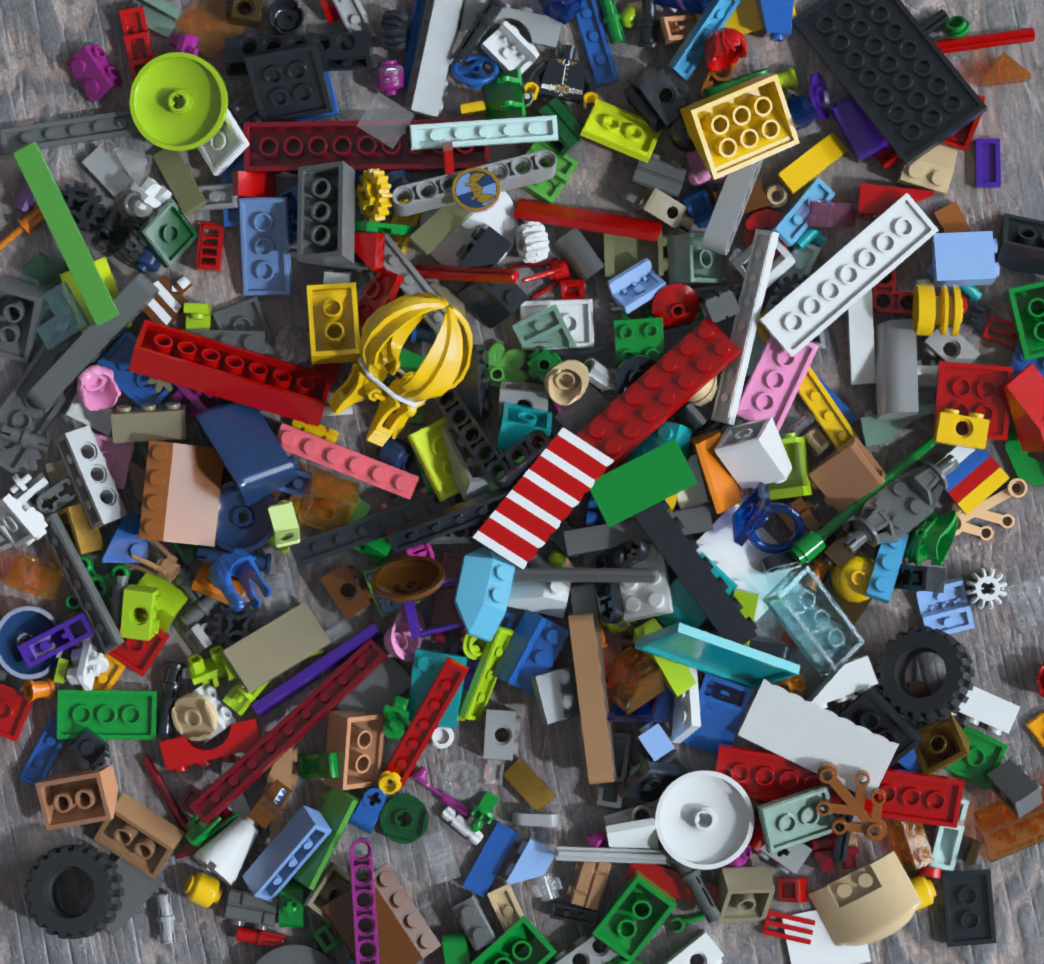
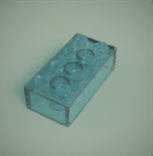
[762,565,865,676]

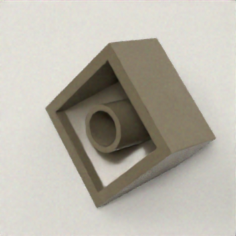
[717,866,775,922]

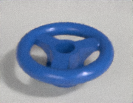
[450,54,499,89]

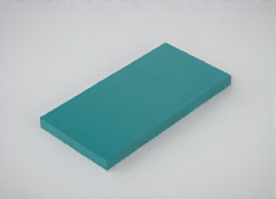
[635,623,800,690]

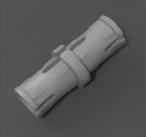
[155,893,176,944]

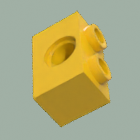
[933,408,990,450]

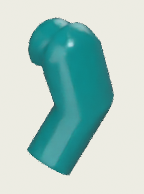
[793,228,826,251]

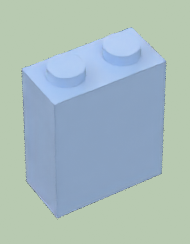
[931,231,999,287]

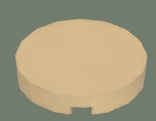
[171,693,218,741]

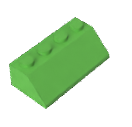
[292,787,360,890]

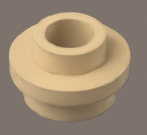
[764,184,788,208]

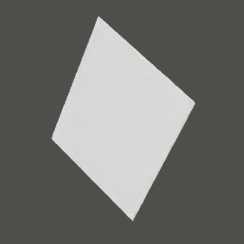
[782,910,871,964]

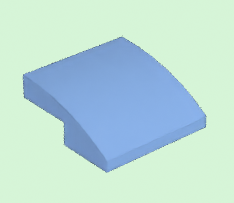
[915,577,975,634]

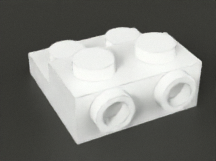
[0,494,48,548]

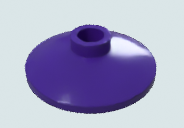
[805,72,830,121]

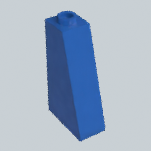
[756,0,794,42]

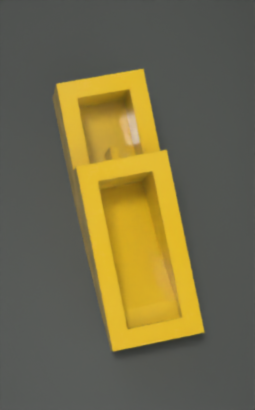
[777,132,848,195]

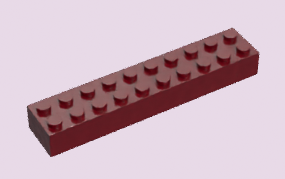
[244,119,490,175]

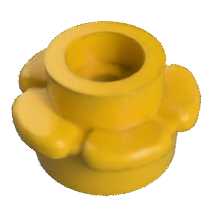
[378,771,402,794]

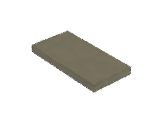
[222,602,331,694]

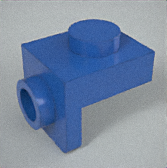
[681,186,714,229]

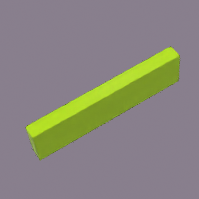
[458,626,515,722]

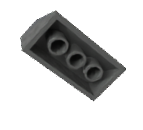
[297,161,355,267]

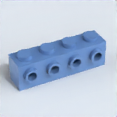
[242,805,332,902]

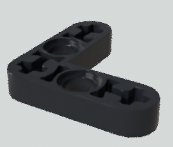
[591,537,650,624]

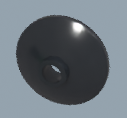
[614,355,656,395]

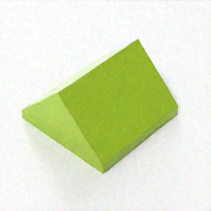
[137,573,189,632]

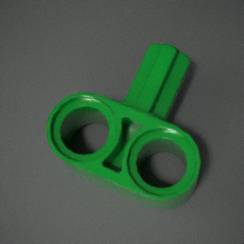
[279,881,305,928]

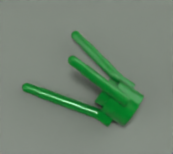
[185,784,240,847]

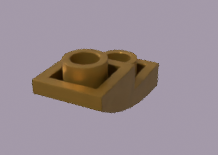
[503,758,556,812]

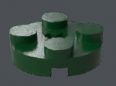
[380,794,429,844]

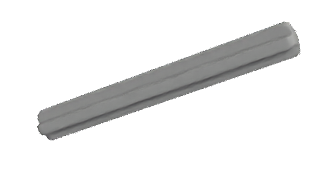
[554,846,672,865]

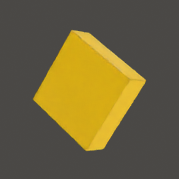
[460,100,486,117]

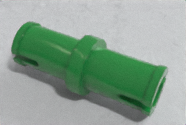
[598,0,626,45]

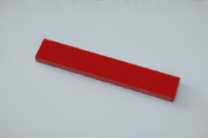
[514,199,663,242]
[383,656,469,788]

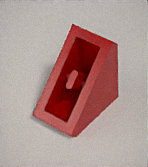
[354,232,385,271]

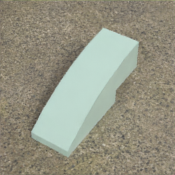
[929,792,970,871]

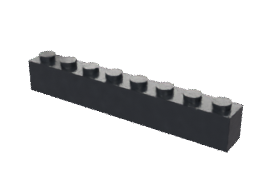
[633,500,758,645]

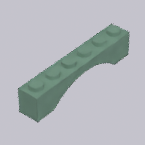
[858,398,1010,447]

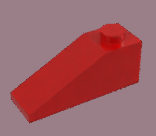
[855,183,934,221]

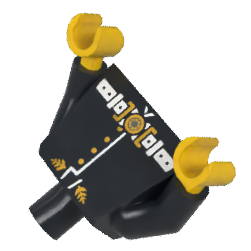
[523,45,598,108]

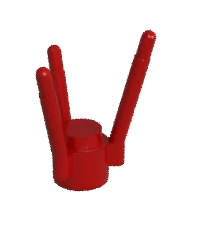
[508,258,570,300]

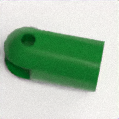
[354,538,392,565]

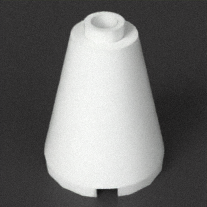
[194,816,258,886]

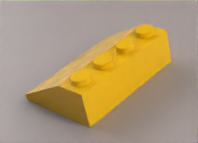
[680,73,800,180]

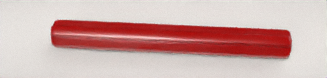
[934,28,1035,54]
[415,264,519,284]

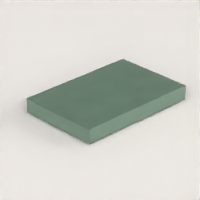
[757,784,836,854]

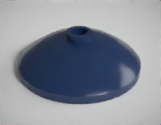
[215,481,275,553]
[0,606,63,680]

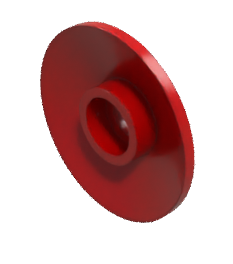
[651,283,700,329]

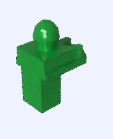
[470,791,499,832]

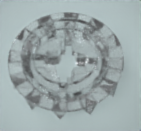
[442,760,481,800]

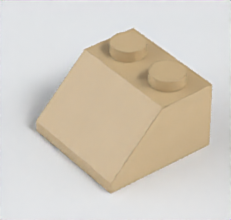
[897,145,958,197]

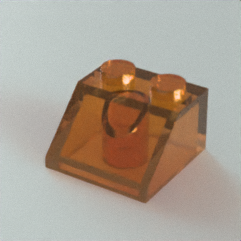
[296,470,359,532]
[3,554,65,600]
[605,644,668,715]

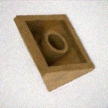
[914,713,970,774]

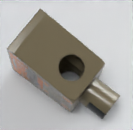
[635,188,694,232]

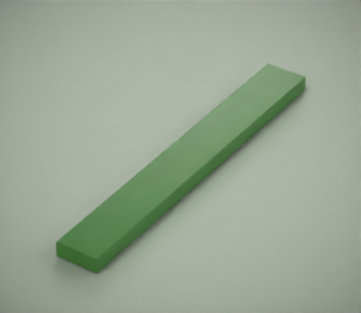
[13,142,120,326]

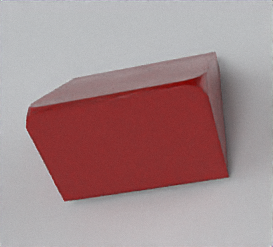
[778,877,808,903]

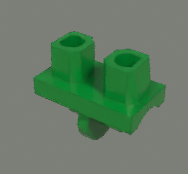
[383,696,410,740]

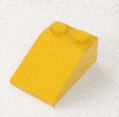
[307,282,361,365]

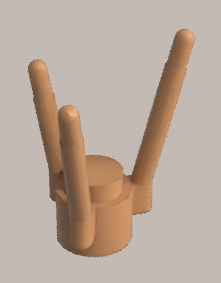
[124,540,180,582]

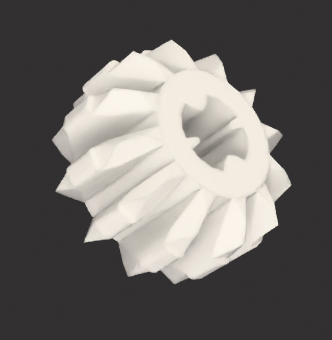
[515,221,550,263]
[965,568,1007,609]

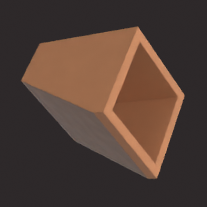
[808,435,886,512]

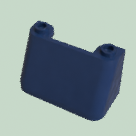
[194,401,299,507]

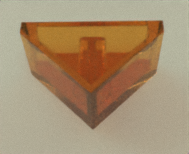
[979,52,1031,87]

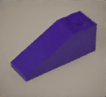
[17,612,95,668]

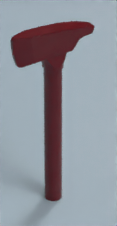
[141,756,217,859]

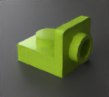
[184,303,211,330]

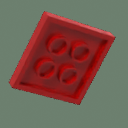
[932,361,1013,441]

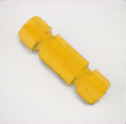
[291,419,339,443]

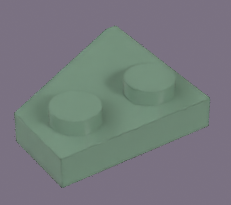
[512,304,576,348]

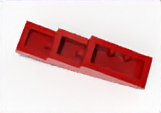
[119,5,154,82]

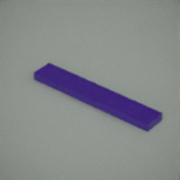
[252,623,383,717]

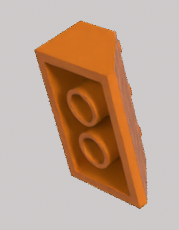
[690,429,744,514]

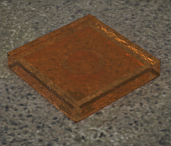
[177,0,246,61]

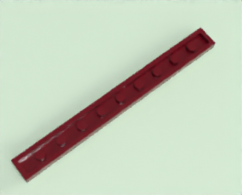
[189,638,388,826]

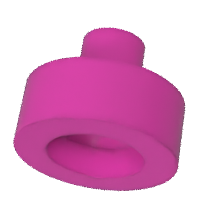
[586,831,609,848]

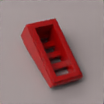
[196,222,225,272]

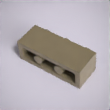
[111,402,189,443]

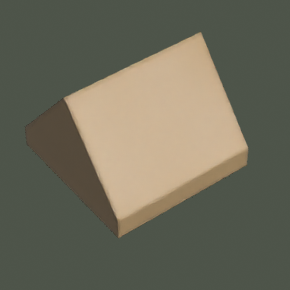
[802,425,832,457]

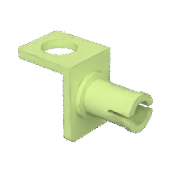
[268,500,300,548]

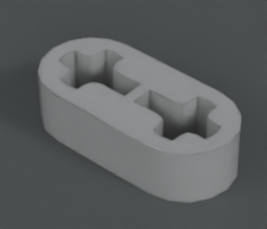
[512,812,559,827]

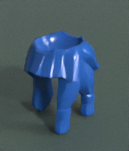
[209,549,272,613]

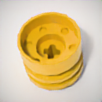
[912,284,963,336]

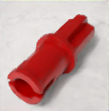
[236,926,286,948]

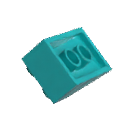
[656,552,738,629]
[409,648,468,729]

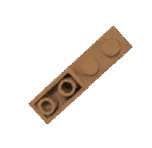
[263,745,298,841]

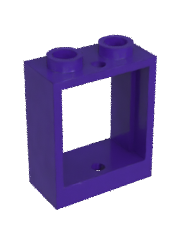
[404,577,465,640]

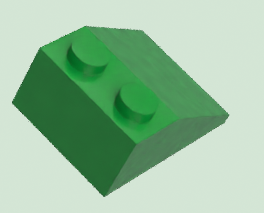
[1004,281,1044,361]
[592,869,677,963]

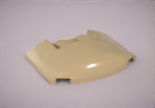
[808,850,922,946]

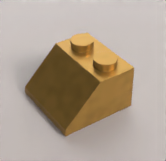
[43,504,105,564]

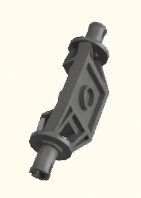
[842,454,959,554]

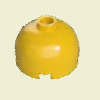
[831,554,874,603]

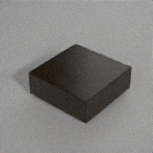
[962,837,982,865]

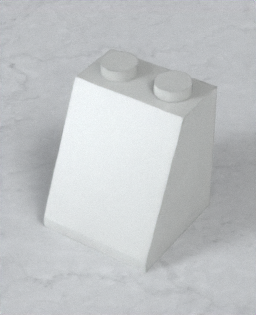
[715,417,792,489]

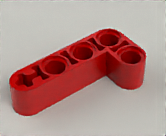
[872,270,968,316]

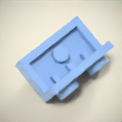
[607,258,666,314]

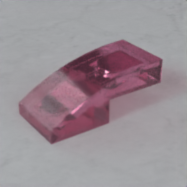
[807,200,858,227]

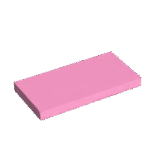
[736,334,819,432]

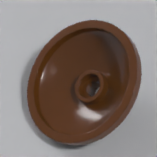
[371,556,445,603]

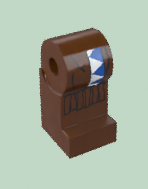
[247,779,292,829]

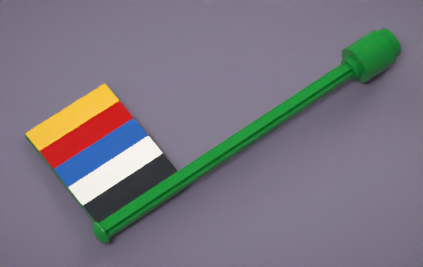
[789,435,1010,565]

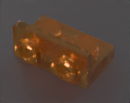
[886,821,934,871]

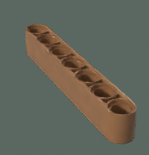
[569,612,615,785]

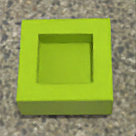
[53,657,74,684]

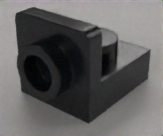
[70,727,110,770]

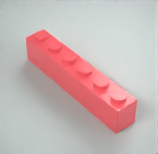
[276,423,421,501]

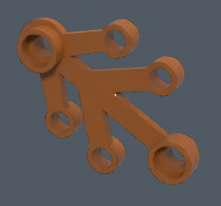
[816,762,887,841]

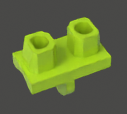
[185,645,226,688]
[222,680,269,716]

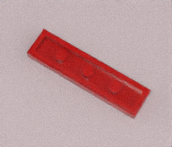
[625,863,717,907]

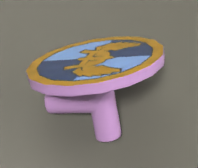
[451,167,501,213]

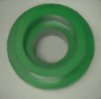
[945,15,970,38]

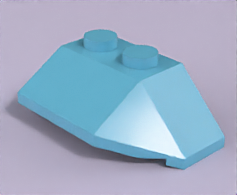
[454,546,515,642]

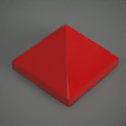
[874,146,901,169]
[560,278,585,300]

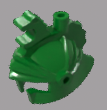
[904,510,958,566]

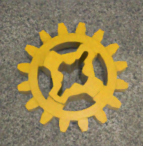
[356,169,393,222]

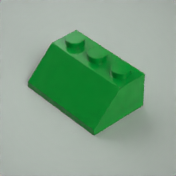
[470,915,557,964]

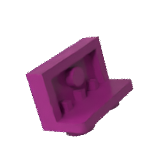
[65,44,123,103]

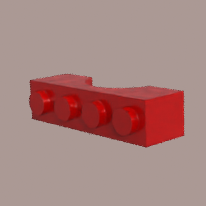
[159,717,262,774]

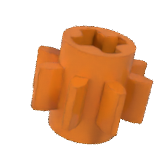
[775,674,807,697]

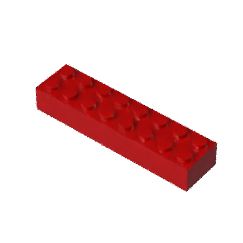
[129,319,334,427]

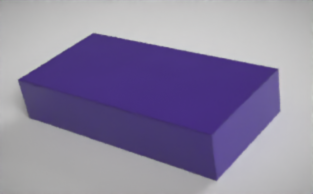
[974,138,1001,188]

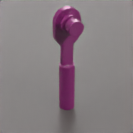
[410,766,471,818]

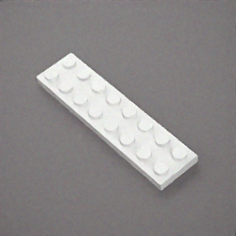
[759,193,938,358]

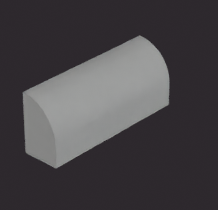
[875,319,919,420]

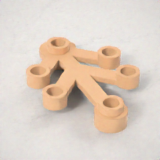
[946,478,1027,541]

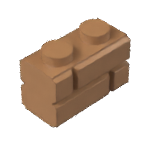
[566,862,612,911]

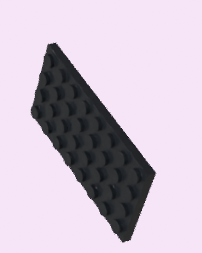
[792,0,987,167]

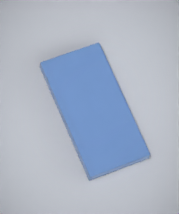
[238,197,292,296]

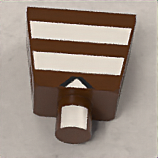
[143,274,192,327]

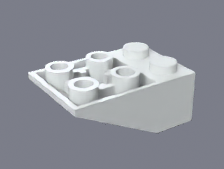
[806,654,878,709]

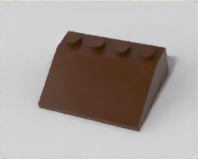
[321,863,441,964]

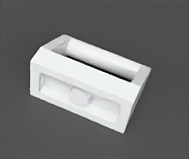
[732,230,795,289]

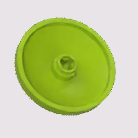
[129,52,228,151]

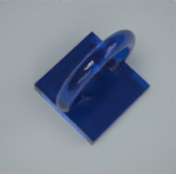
[732,482,805,554]

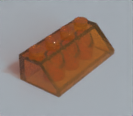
[972,783,1044,863]

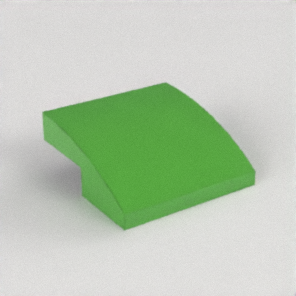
[517,142,579,204]

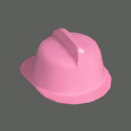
[384,607,426,661]

